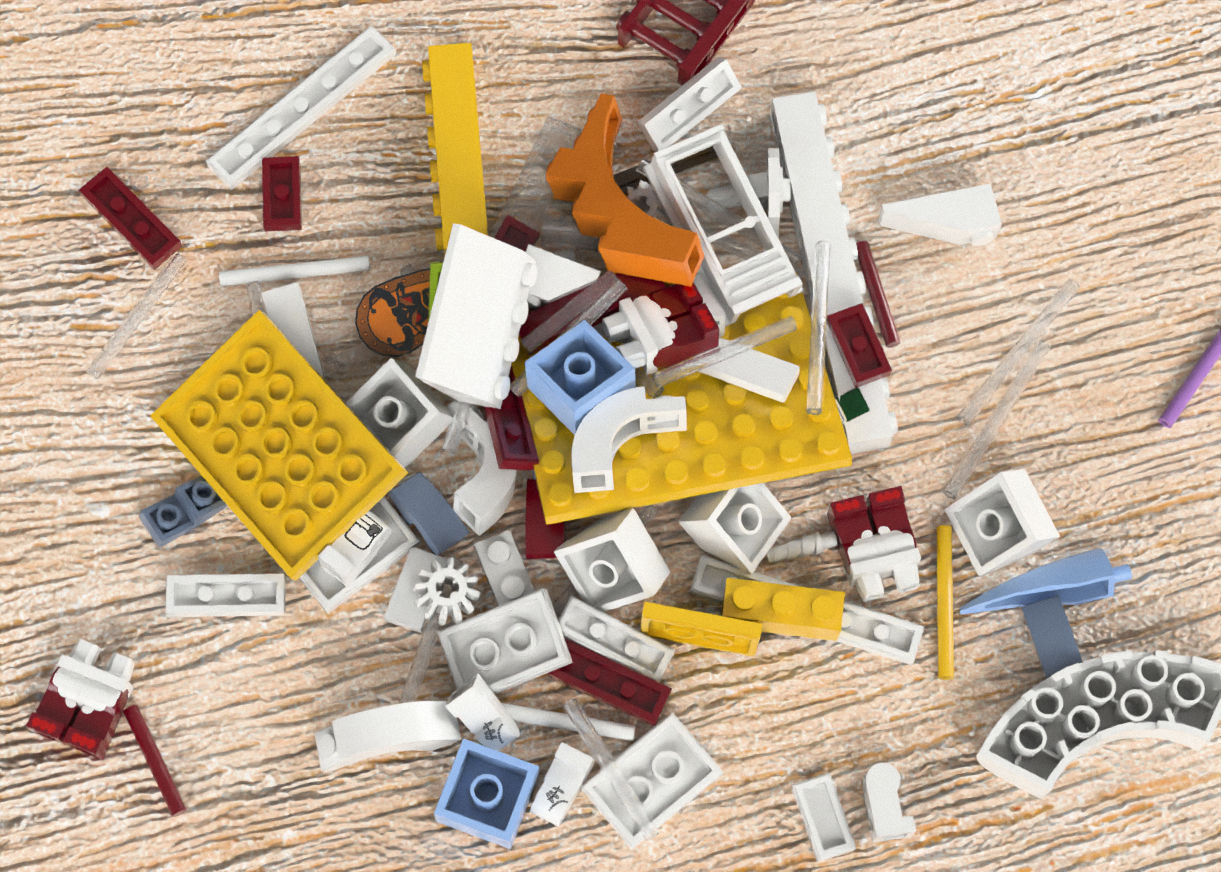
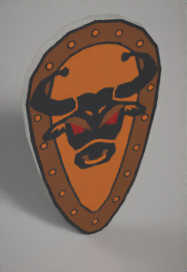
[355,268,430,357]

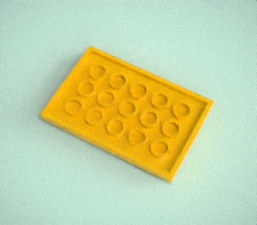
[150,310,408,581]

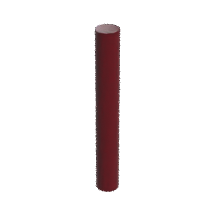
[856,240,901,348]
[123,705,187,817]

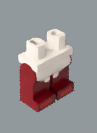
[603,282,720,375]
[827,486,921,602]
[26,639,135,760]

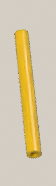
[936,525,954,680]

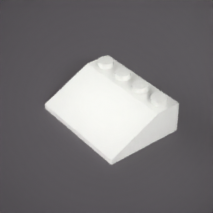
[415,223,537,409]

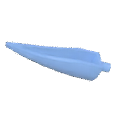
[959,548,1132,615]

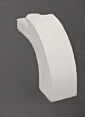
[572,386,687,493]
[448,400,516,536]
[315,701,461,771]

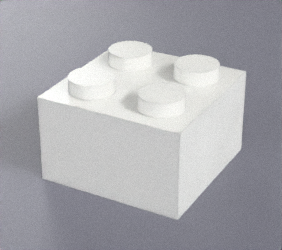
[346,357,456,468]

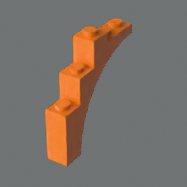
[546,93,705,286]

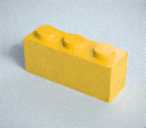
[721,578,845,641]

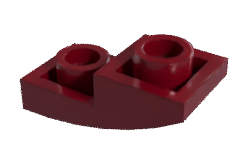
[525,479,566,559]

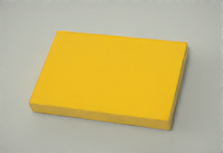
[640,602,763,657]

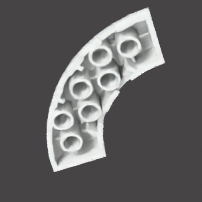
[976,650,1221,799]

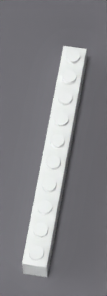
[769,91,898,454]

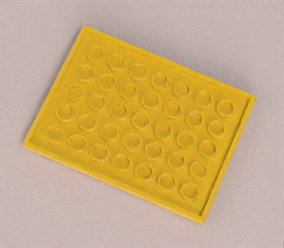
[512,272,852,525]

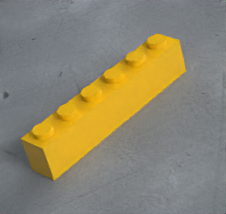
[422,43,488,255]

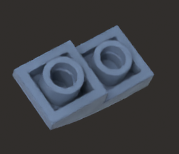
[388,472,469,555]
[139,475,228,548]
[1022,595,1083,679]

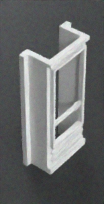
[643,124,803,327]

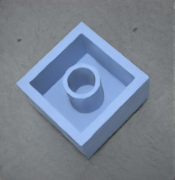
[525,320,636,435]
[434,738,539,849]

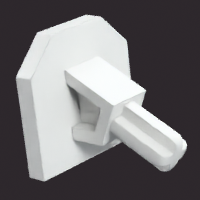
[705,148,790,239]

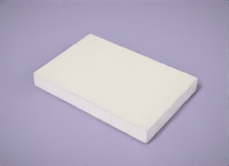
[299,497,420,614]
[437,588,573,694]
[581,712,723,850]

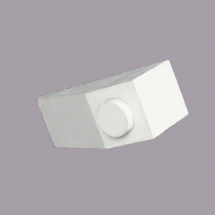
[878,183,1002,246]

